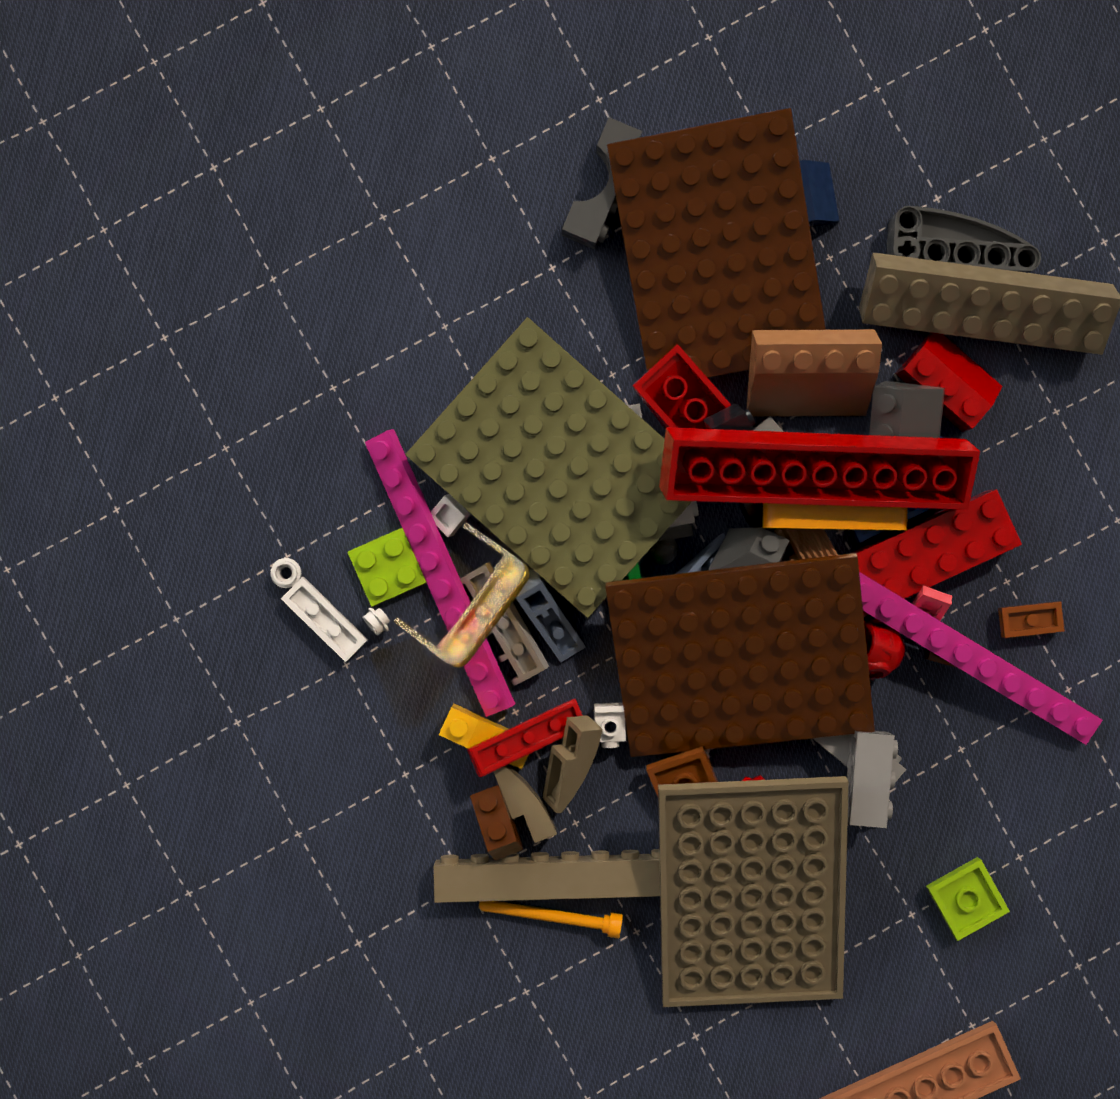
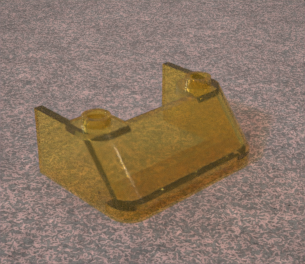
[393,522,529,667]

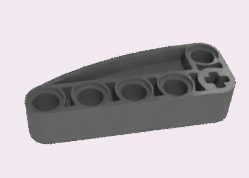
[886,206,1041,273]

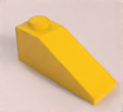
[439,703,529,769]

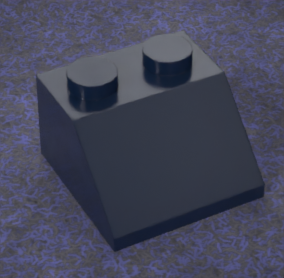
[799,160,840,228]

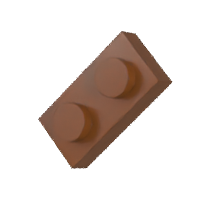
[998,601,1065,638]

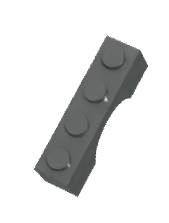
[562,117,642,250]

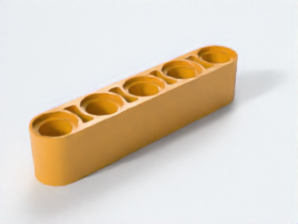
[762,503,908,530]

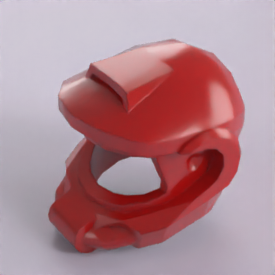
[864,619,905,680]

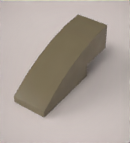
[543,715,603,813]
[493,765,557,843]

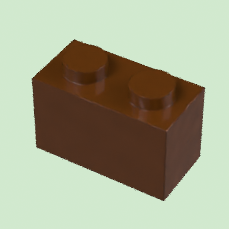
[470,785,523,861]

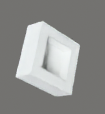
[431,494,471,537]

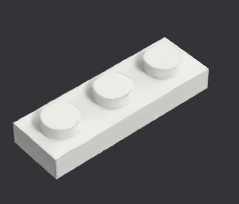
[281,577,368,662]

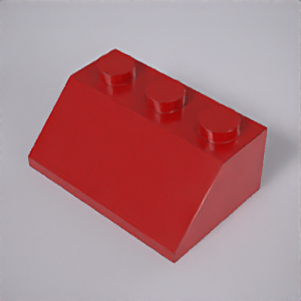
[895,332,1003,432]

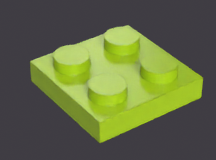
[347,528,427,607]
[926,857,1010,941]

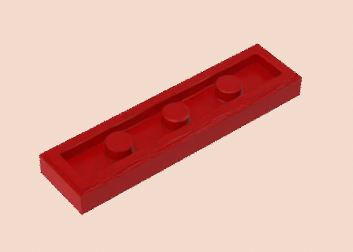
[467,698,583,777]

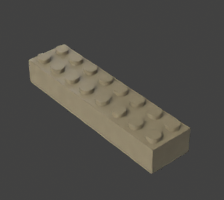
[859,253,1120,355]

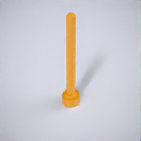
[479,901,623,939]

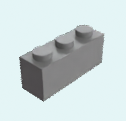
[847,731,898,828]

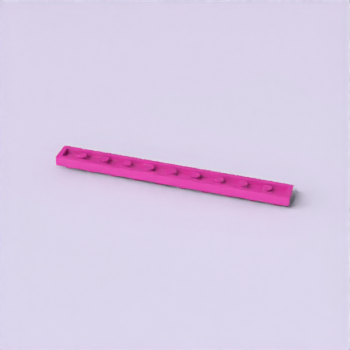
[365,429,515,717]
[859,572,1103,745]

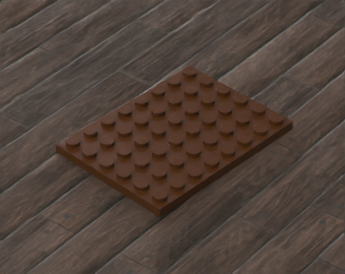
[607,108,826,377]
[605,553,875,757]

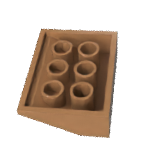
[746,329,882,416]

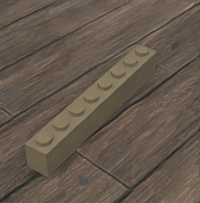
[434,849,660,903]

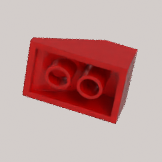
[632,344,731,430]

